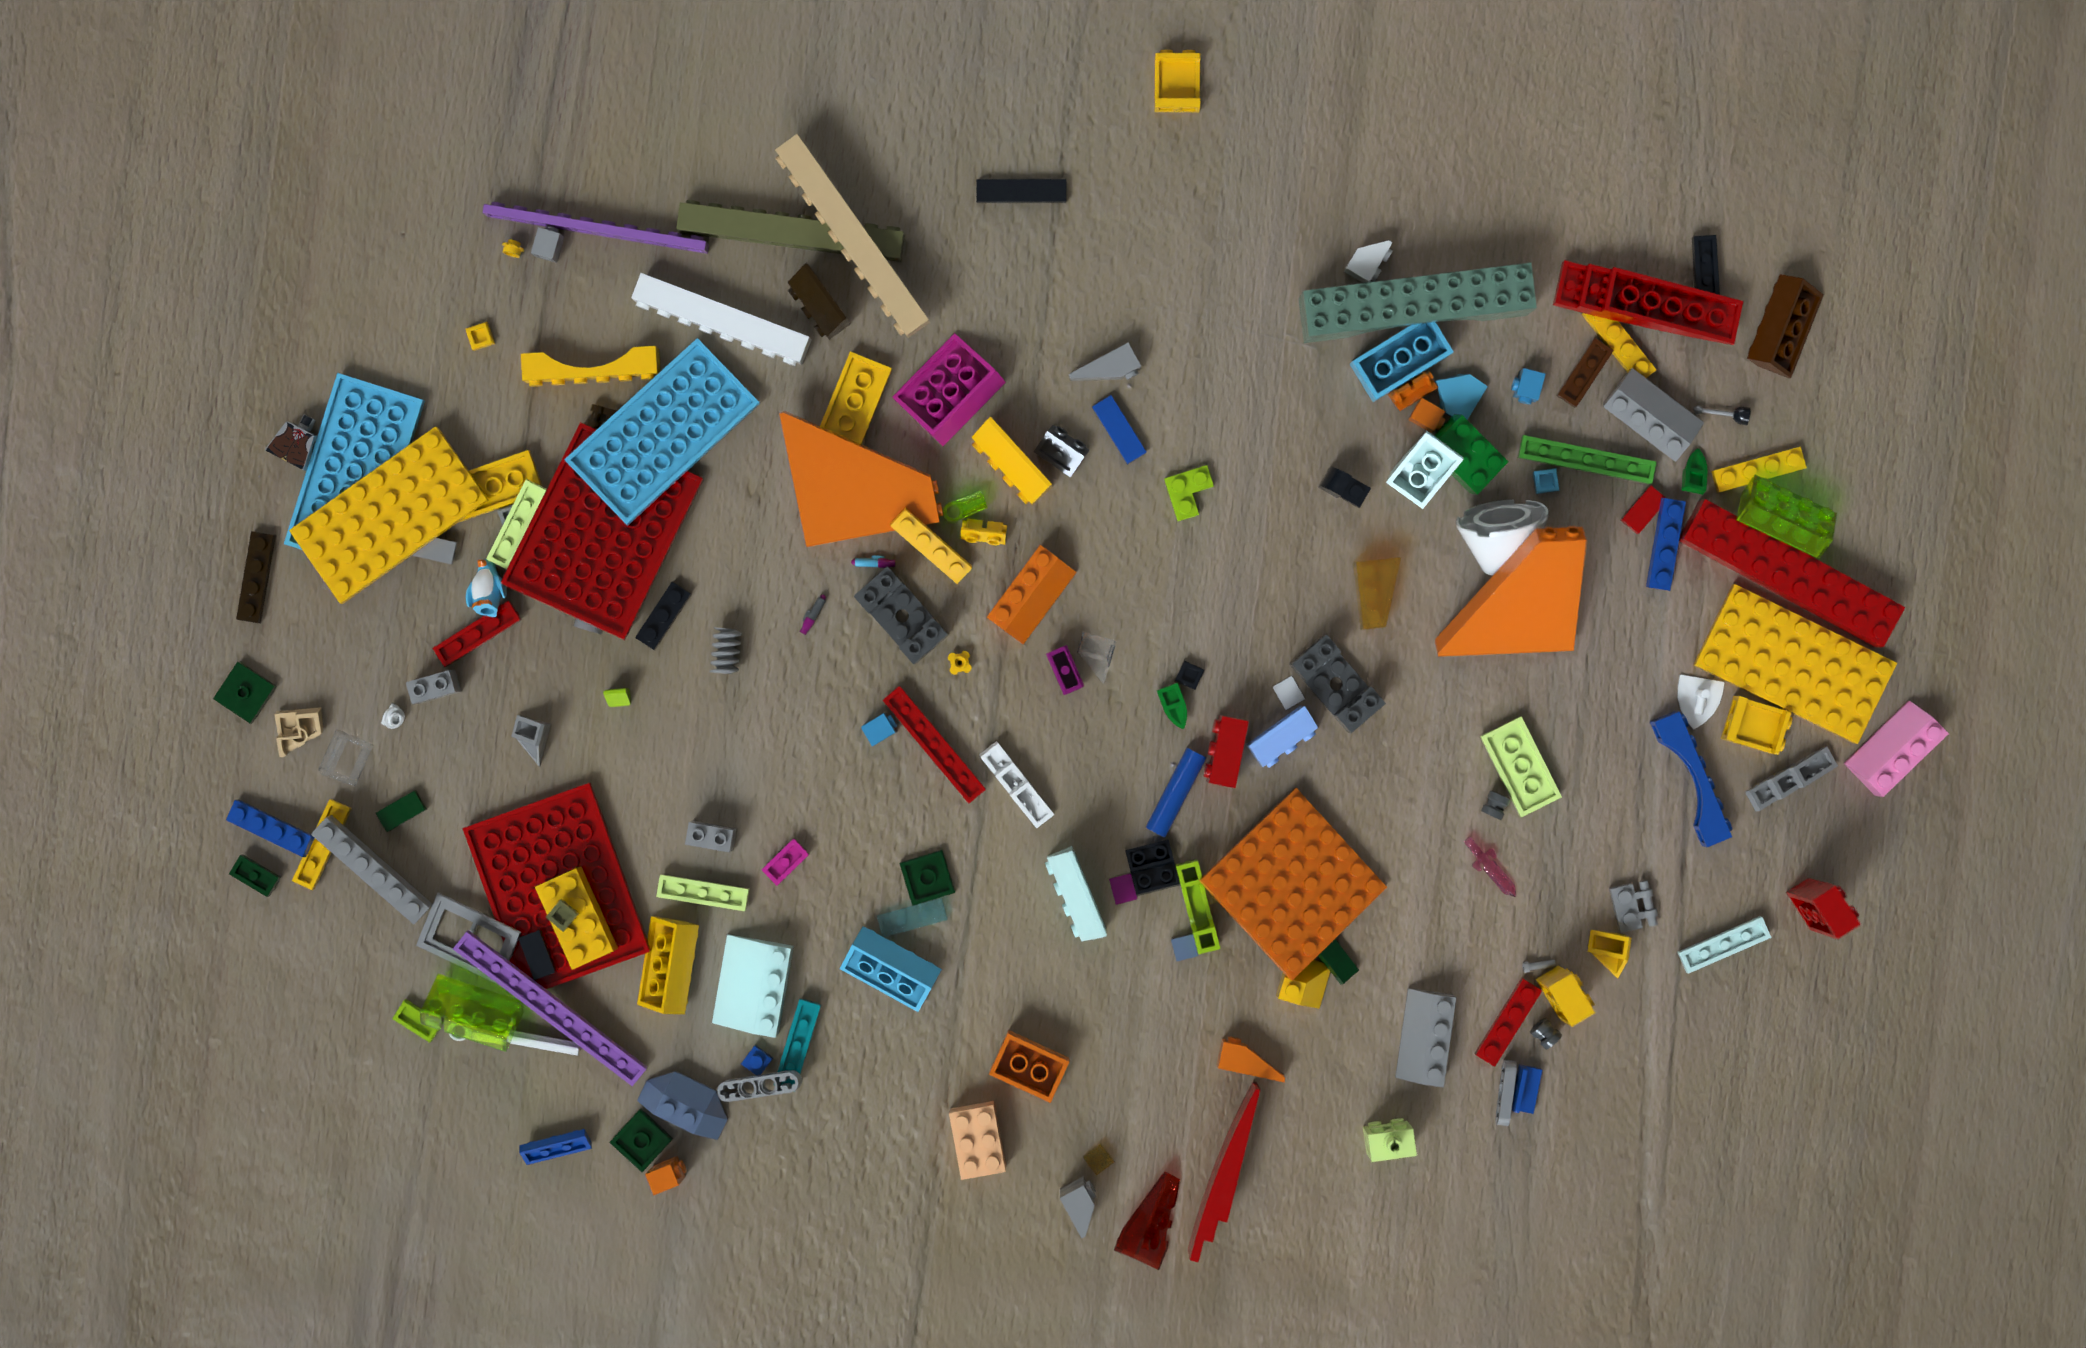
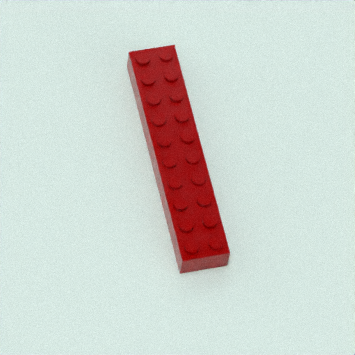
[1679,499,1906,647]

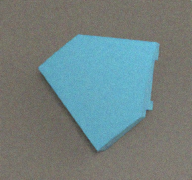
[1435,374,1488,420]

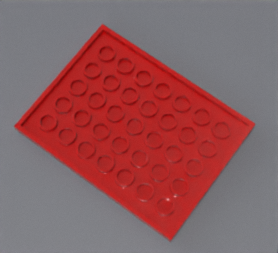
[500,422,703,641]
[462,782,651,989]

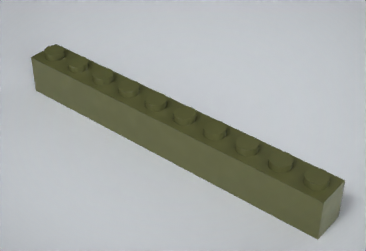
[676,200,905,262]

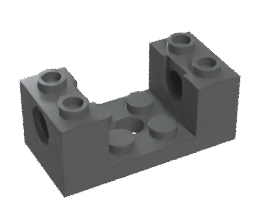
[854,566,949,665]
[1289,634,1386,733]

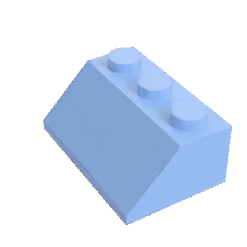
[1246,705,1318,768]

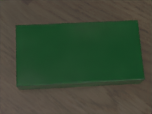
[376,790,427,832]
[1318,939,1359,985]

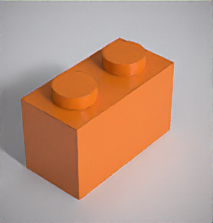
[645,1156,687,1195]

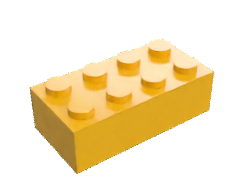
[535,867,618,970]

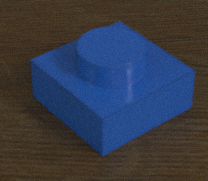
[741,1045,773,1075]

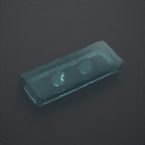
[877,898,948,937]

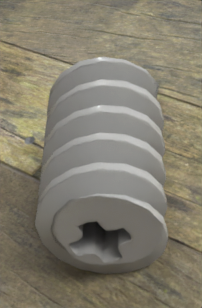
[710,627,742,674]

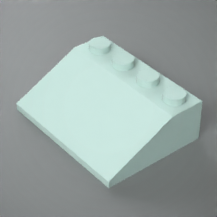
[1045,846,1107,941]
[712,934,794,1038]

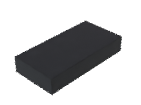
[518,929,557,980]

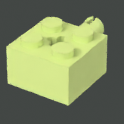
[1363,1118,1417,1162]

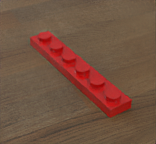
[882,686,986,804]

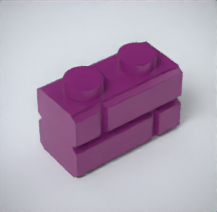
[1046,645,1085,695]

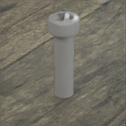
[1522,960,1556,973]

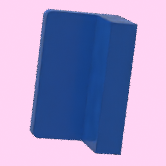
[1512,1064,1542,1114]

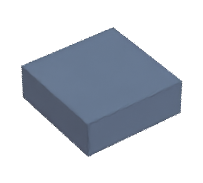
[1171,934,1198,961]

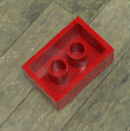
[1203,715,1249,788]

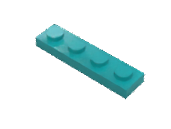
[773,998,822,1092]

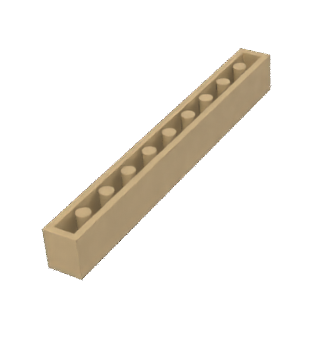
[775,134,930,338]

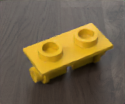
[961,518,1007,546]

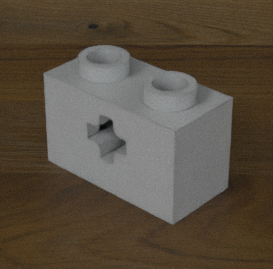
[406,670,462,704]
[685,821,737,852]

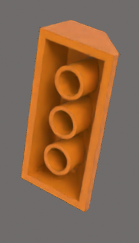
[987,545,1077,644]

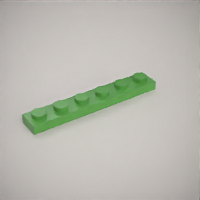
[1518,435,1657,484]

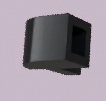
[1318,467,1371,508]

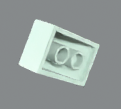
[1386,431,1464,509]

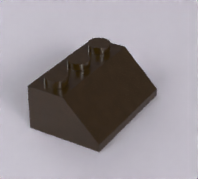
[787,263,851,340]

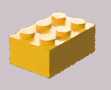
[1536,965,1595,1027]

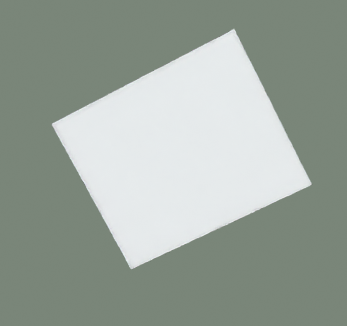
[1273,676,1305,710]

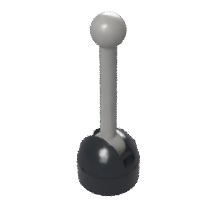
[1694,405,1751,425]

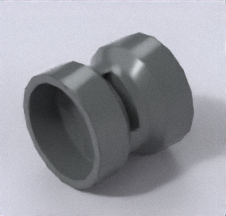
[1481,791,1511,820]
[1530,1018,1562,1050]

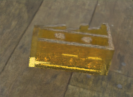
[1353,557,1401,630]

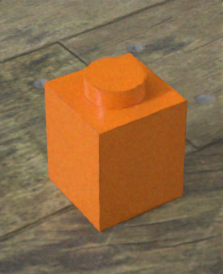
[1408,398,1446,433]

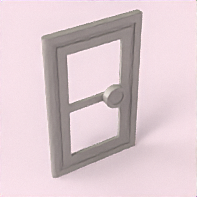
[416,893,521,985]

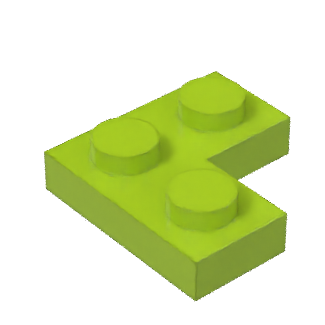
[1164,465,1214,522]

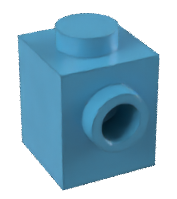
[1511,368,1545,405]

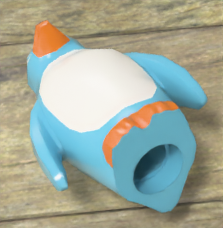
[465,559,507,617]

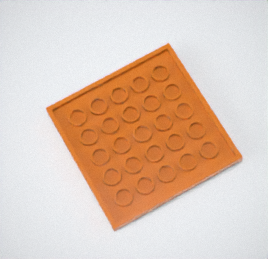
[1199,788,1387,980]

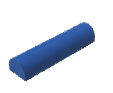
[1145,747,1206,837]

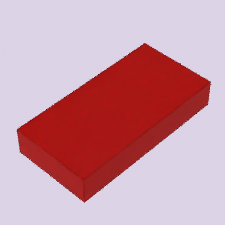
[1620,485,1666,534]

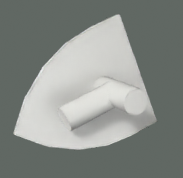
[1677,675,1725,730]

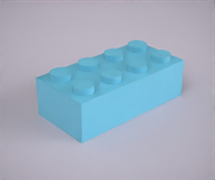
[1350,322,1454,402]

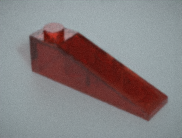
[1114,1172,1180,1270]

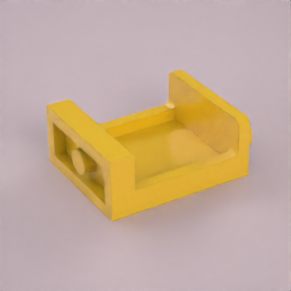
[1154,49,1201,112]
[1721,696,1792,755]

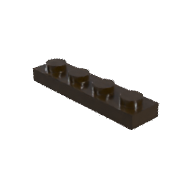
[236,531,276,623]

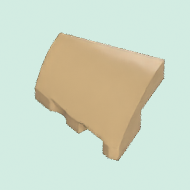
[275,707,323,757]

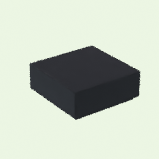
[1175,660,1204,690]

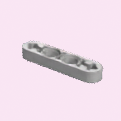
[717,1070,802,1102]

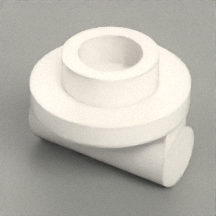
[381,703,405,729]

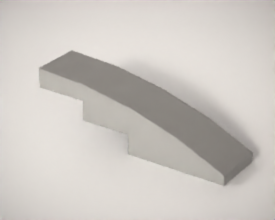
[1745,747,1838,811]

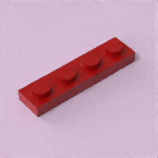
[432,601,522,667]
[1474,978,1542,1067]

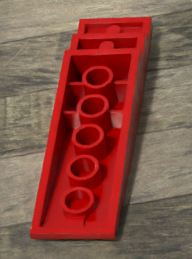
[1553,260,1743,345]
[1188,1082,1260,1263]

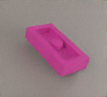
[761,838,810,886]

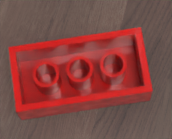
[1786,878,1861,940]

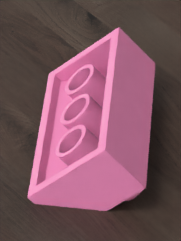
[1844,701,1949,797]

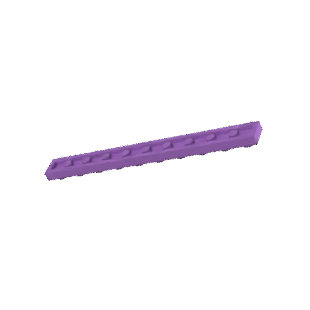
[482,202,709,254]
[453,930,647,1086]

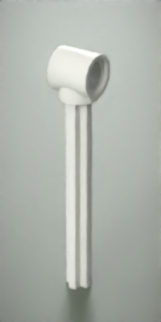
[448,1015,580,1056]

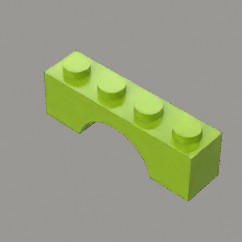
[1175,859,1221,954]

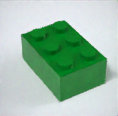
[1434,414,1509,495]

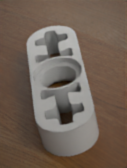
[1495,1060,1517,1126]

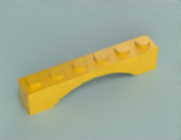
[521,346,660,387]

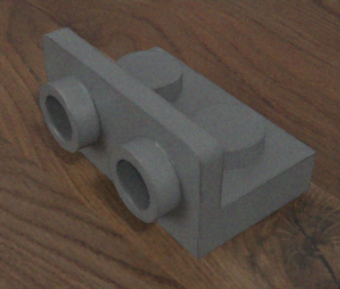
[1034,425,1089,477]

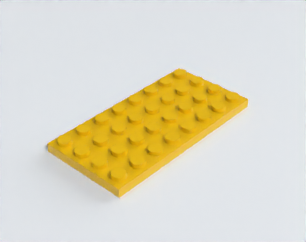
[289,426,489,604]
[1693,584,1897,744]

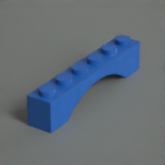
[1650,711,1733,848]

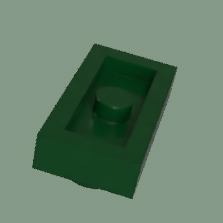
[229,854,281,897]

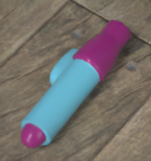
[851,555,895,568]

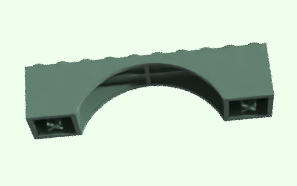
[1298,263,1537,343]

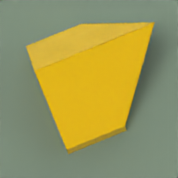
[1587,930,1632,978]

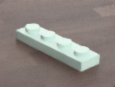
[1677,916,1771,974]

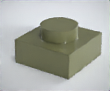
[546,899,579,932]

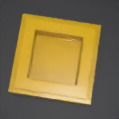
[465,322,495,351]

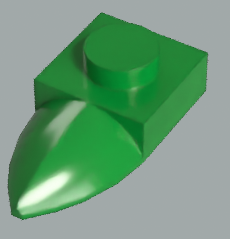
[1681,448,1708,495]
[1157,683,1187,729]

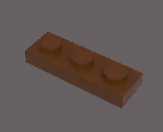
[1556,338,1614,408]

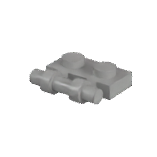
[1609,880,1658,933]

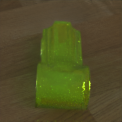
[943,490,988,523]

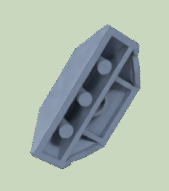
[637,1071,728,1140]

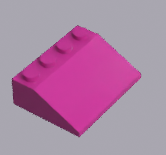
[892,333,1006,446]

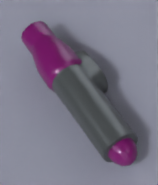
[800,595,826,635]

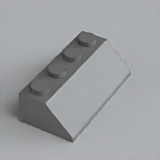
[1603,368,1704,462]
[1395,988,1456,1088]

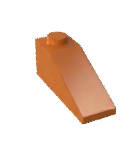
[1217,1036,1285,1083]

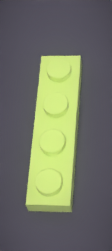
[486,479,547,569]
[656,874,750,911]

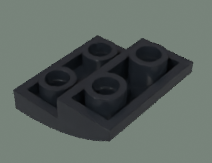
[1125,839,1180,896]

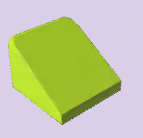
[603,688,631,707]

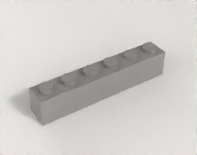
[311,815,433,924]

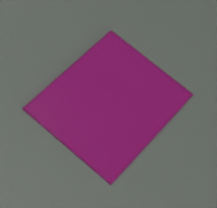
[1109,873,1137,905]

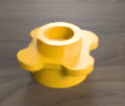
[948,651,972,675]

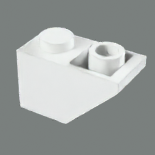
[1344,240,1393,283]

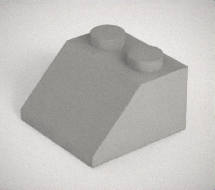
[1060,1176,1096,1238]

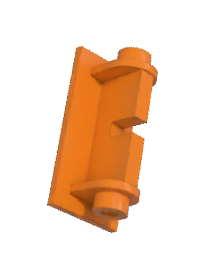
[1388,371,1438,411]

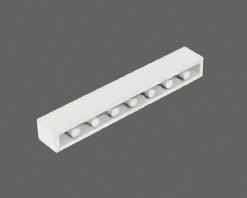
[631,273,811,366]

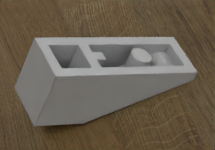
[1069,342,1141,381]

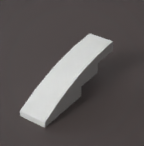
[979,741,1054,828]

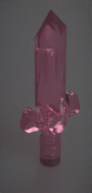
[1464,837,1516,897]

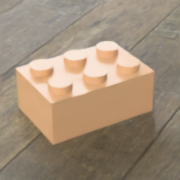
[949,1101,1006,1180]

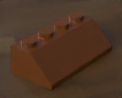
[1747,274,1824,378]

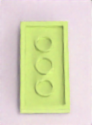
[1480,716,1562,817]

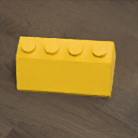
[971,417,1052,505]
[637,916,699,1014]

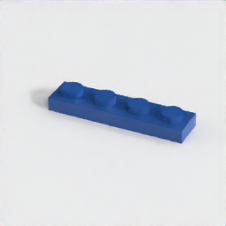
[1646,498,1686,591]
[226,800,315,857]

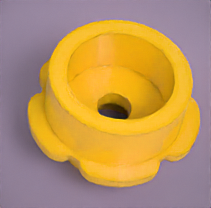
[502,239,524,258]

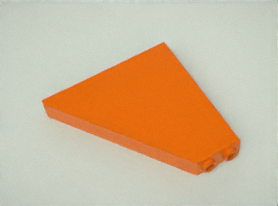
[779,411,943,547]
[1435,526,1587,657]

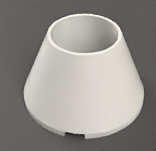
[1456,499,1549,575]

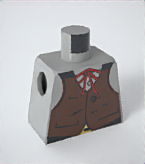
[265,414,317,471]

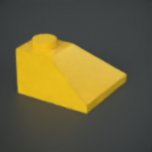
[1276,960,1330,1009]

